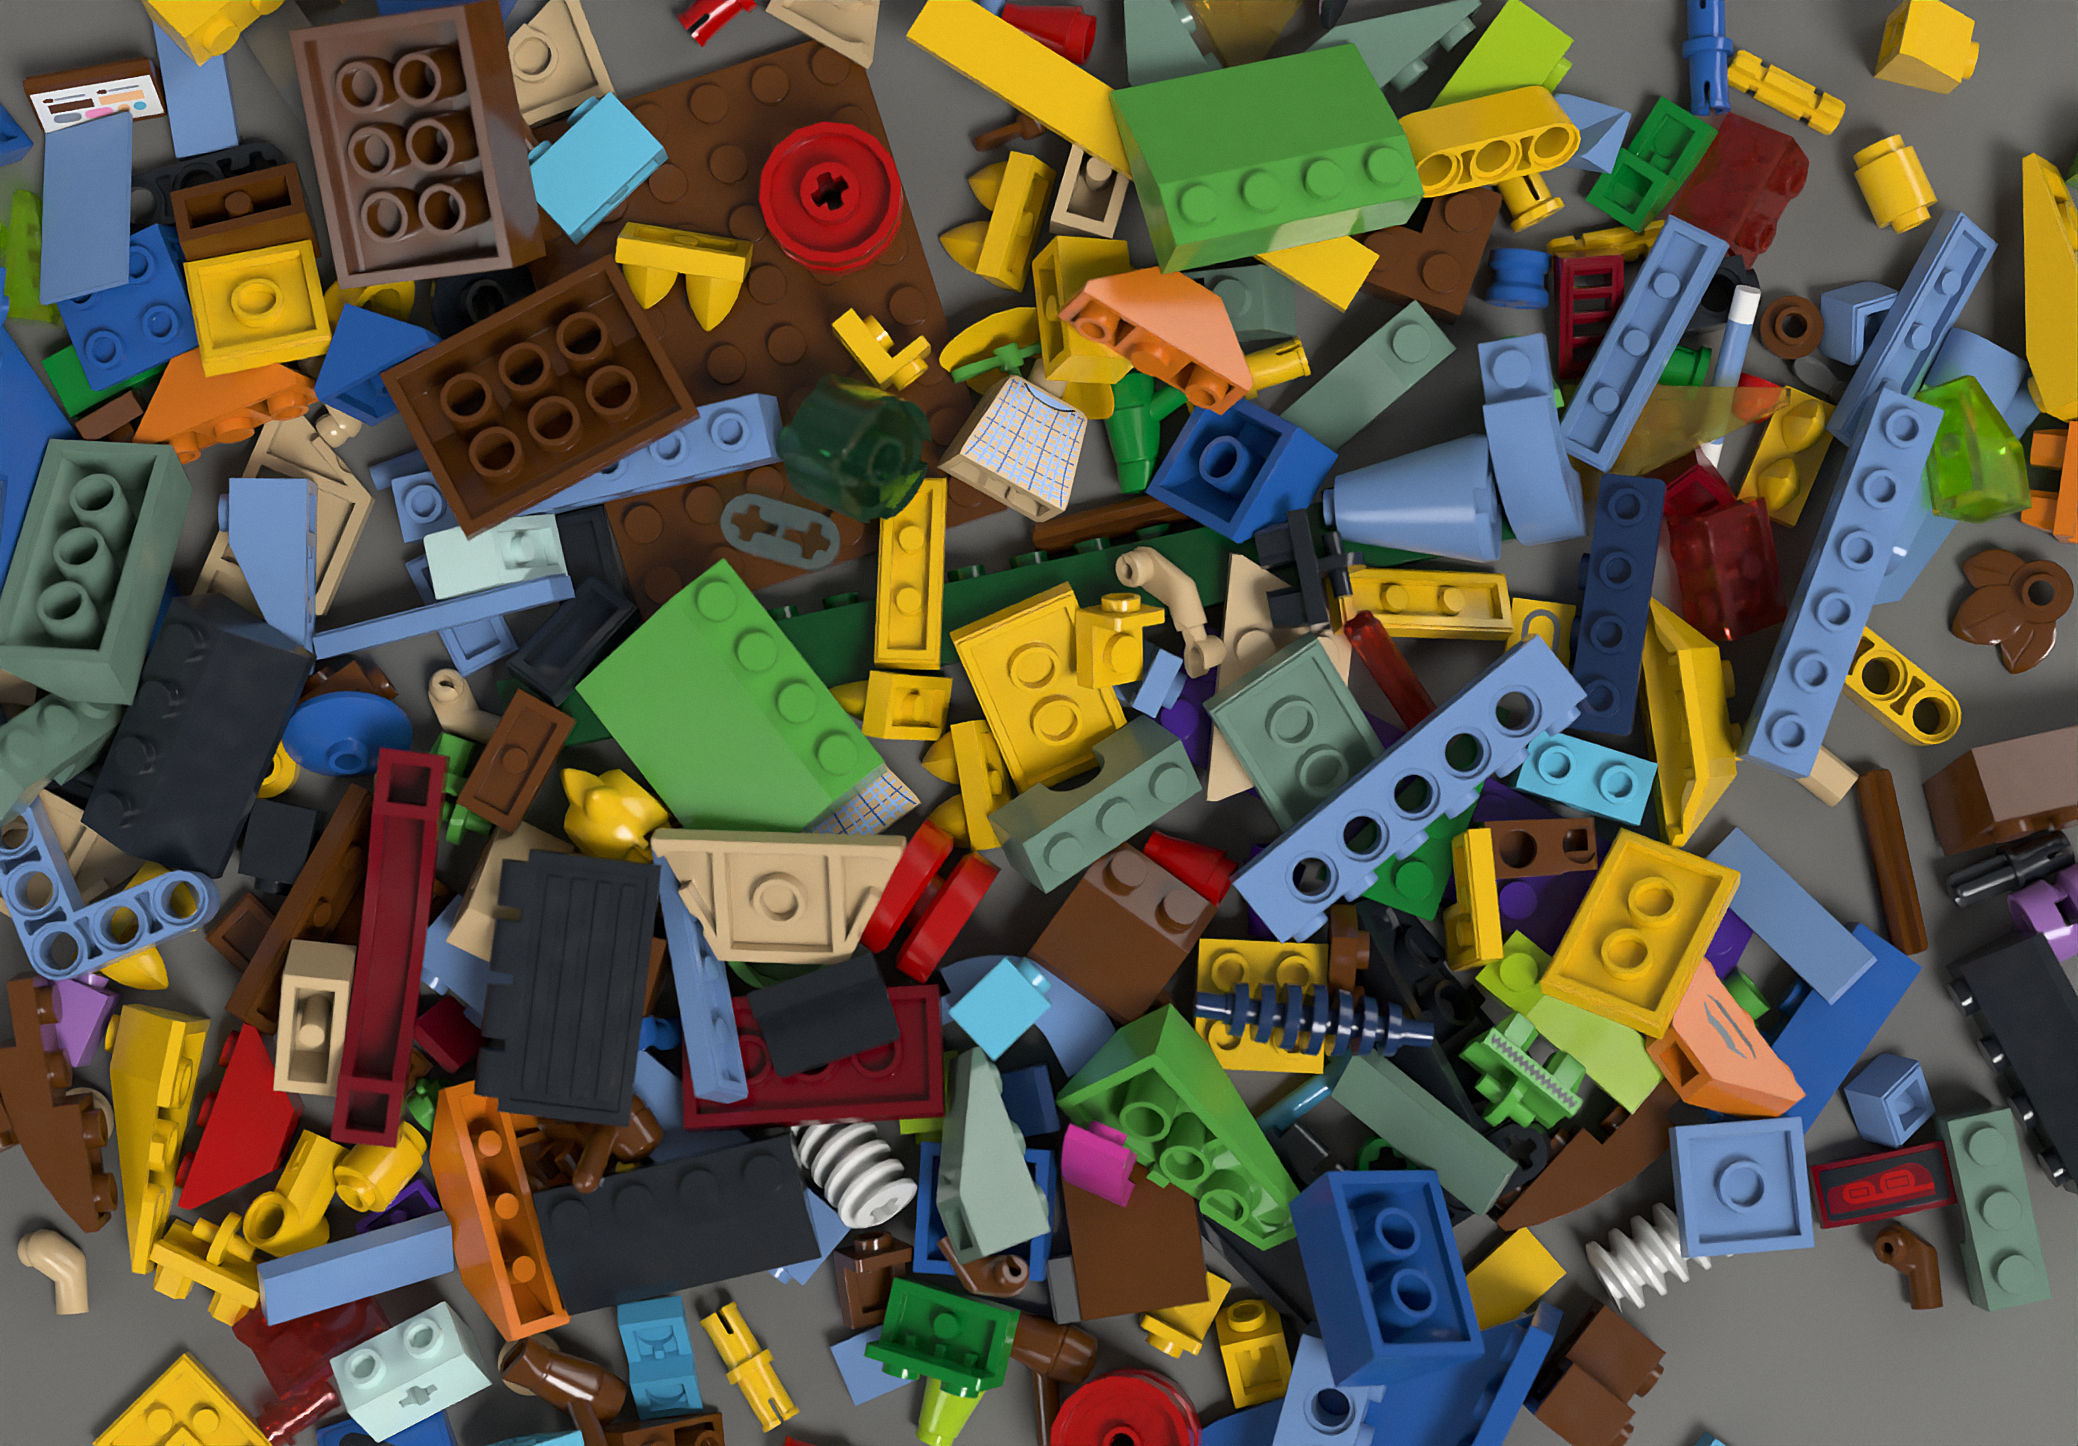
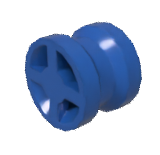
[1485,248,1553,310]

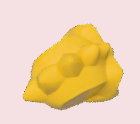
[559,768,683,919]

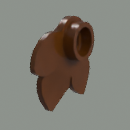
[1952,549,2074,674]

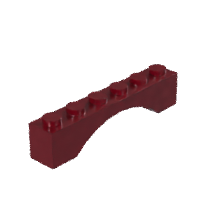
[330,747,450,1148]

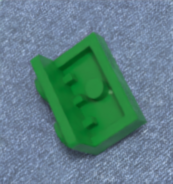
[864,1275,1020,1398]

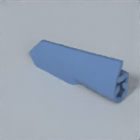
[1873,328,2040,605]

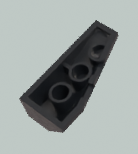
[1353,899,1533,1137]

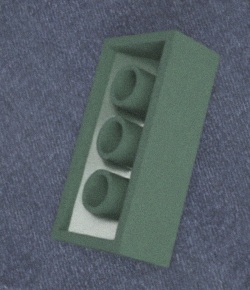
[0,439,193,705]

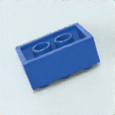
[1289,1170,1486,1388]

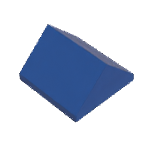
[314,303,444,427]

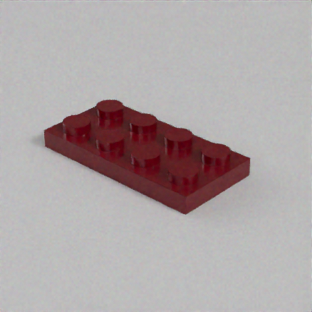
[682,984,946,1133]

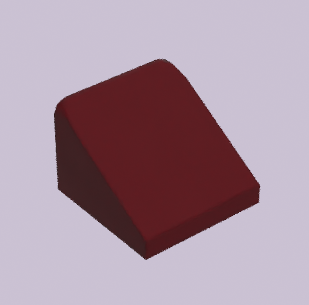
[1643,439,1737,537]
[415,996,492,1074]

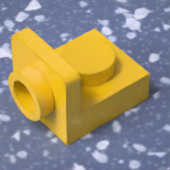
[832,308,931,392]
[1075,593,1165,690]
[1139,1269,1232,1359]
[1215,1299,1292,1409]

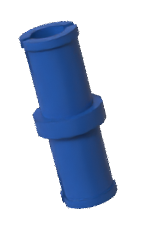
[1682,0,1733,116]

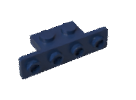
[1568,473,1666,736]

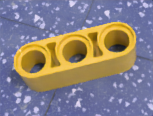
[1398,86,1581,198]
[1841,626,1962,746]

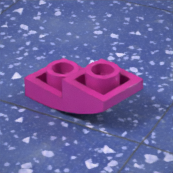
[1061,1120,1138,1208]

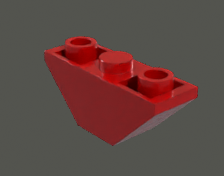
[175,1023,305,1210]

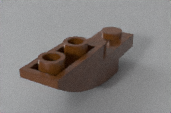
[0,970,118,1233]
[1489,1077,1681,1231]

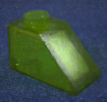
[1915,375,2032,525]

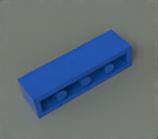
[1702,922,1923,1137]

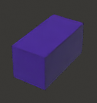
[354,1176,443,1235]

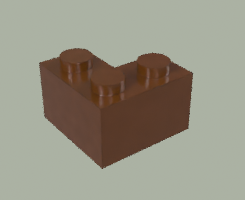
[1351,187,1504,326]
[1522,1299,1666,1446]

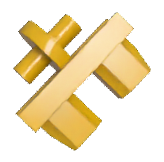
[149,1211,268,1327]

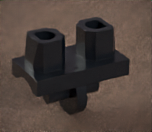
[1254,508,1367,634]

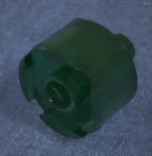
[776,374,931,523]

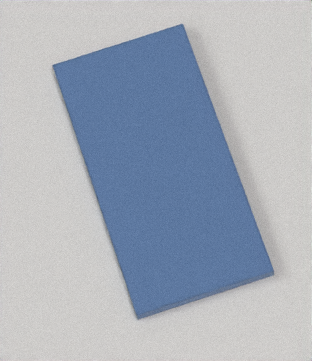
[39,111,133,305]

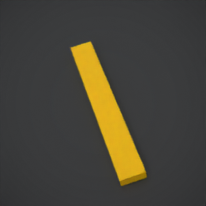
[906,0,1379,313]

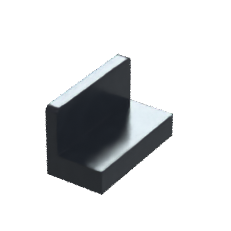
[747,952,901,1079]

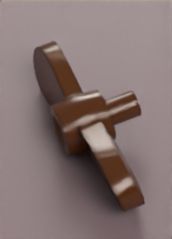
[973,111,1048,152]

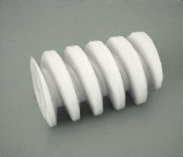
[785,1122,918,1229]
[1586,1196,1734,1315]

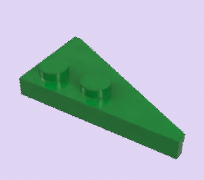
[1315,705,1510,922]

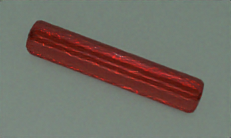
[1344,610,1437,731]

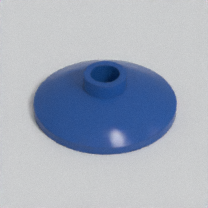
[282,691,412,778]

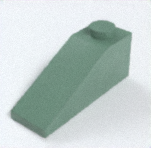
[1278,300,1456,453]

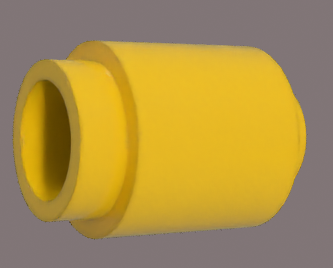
[1853,134,1938,234]
[334,1120,427,1212]

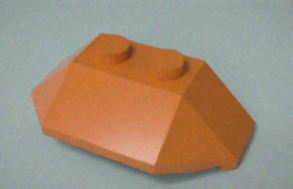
[429,1080,573,1342]

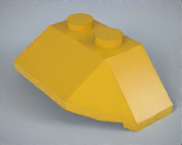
[1638,596,1743,848]

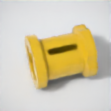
[1488,172,1565,233]

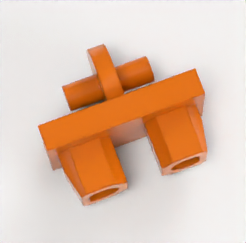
[2021,421,2078,545]

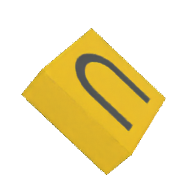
[1504,598,1576,669]

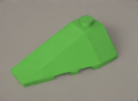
[1055,1003,1300,1251]

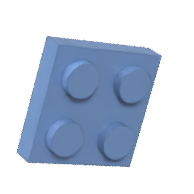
[1668,1117,1815,1258]

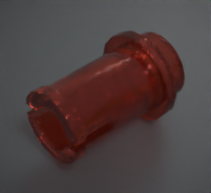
[255,1371,342,1446]

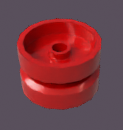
[759,121,904,276]
[858,819,1001,985]
[1050,1367,1203,1446]

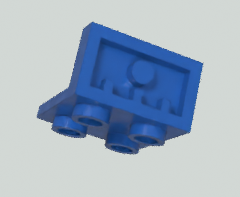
[56,223,199,391]

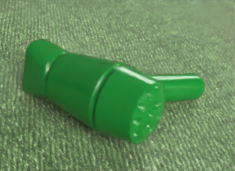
[1103,369,1188,494]

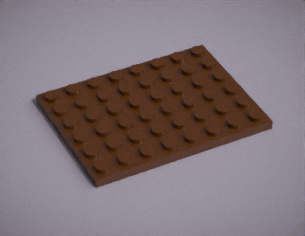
[527,40,1007,624]

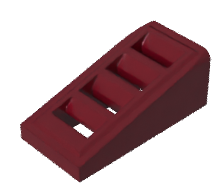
[1553,247,1624,380]

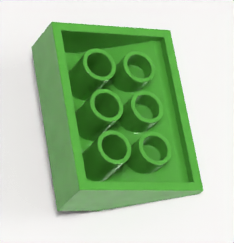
[1109,43,1424,275]
[575,558,887,833]

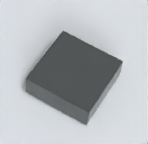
[1046,1251,1082,1324]

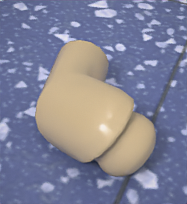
[428,668,503,745]
[17,1229,89,1315]

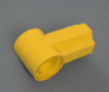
[243,1129,351,1258]

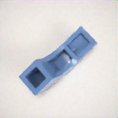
[1478,333,1589,546]
[939,954,1116,1078]

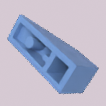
[218,478,318,676]

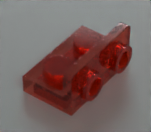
[1666,496,1788,641]
[231,1295,393,1407]

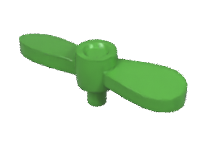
[951,339,1042,384]

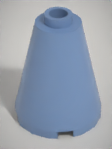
[1323,433,1502,563]

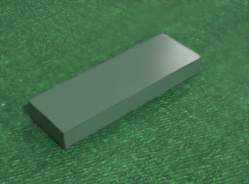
[1330,1048,1518,1217]

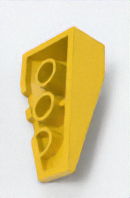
[2022,153,2078,424]
[105,1003,211,1275]

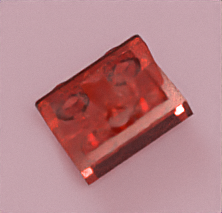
[1670,112,1810,269]

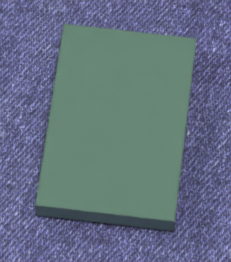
[1202,631,1406,833]

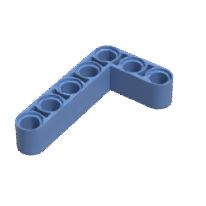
[0,702,220,980]

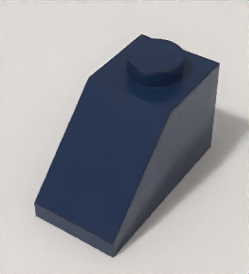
[998,1060,1062,1137]

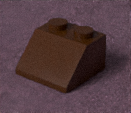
[1027,841,1219,1026]

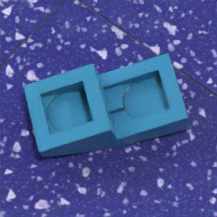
[617,1295,704,1420]

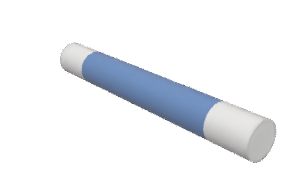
[1697,285,1761,469]

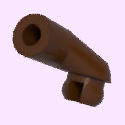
[1873,1225,1943,1310]
[936,1235,1030,1298]

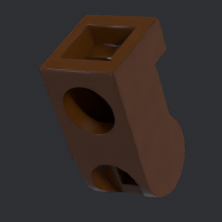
[1470,818,1598,879]

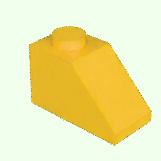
[1874,0,1979,95]

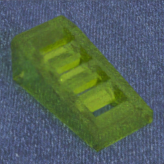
[4,189,63,329]

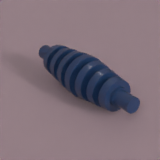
[1192,983,1434,1056]

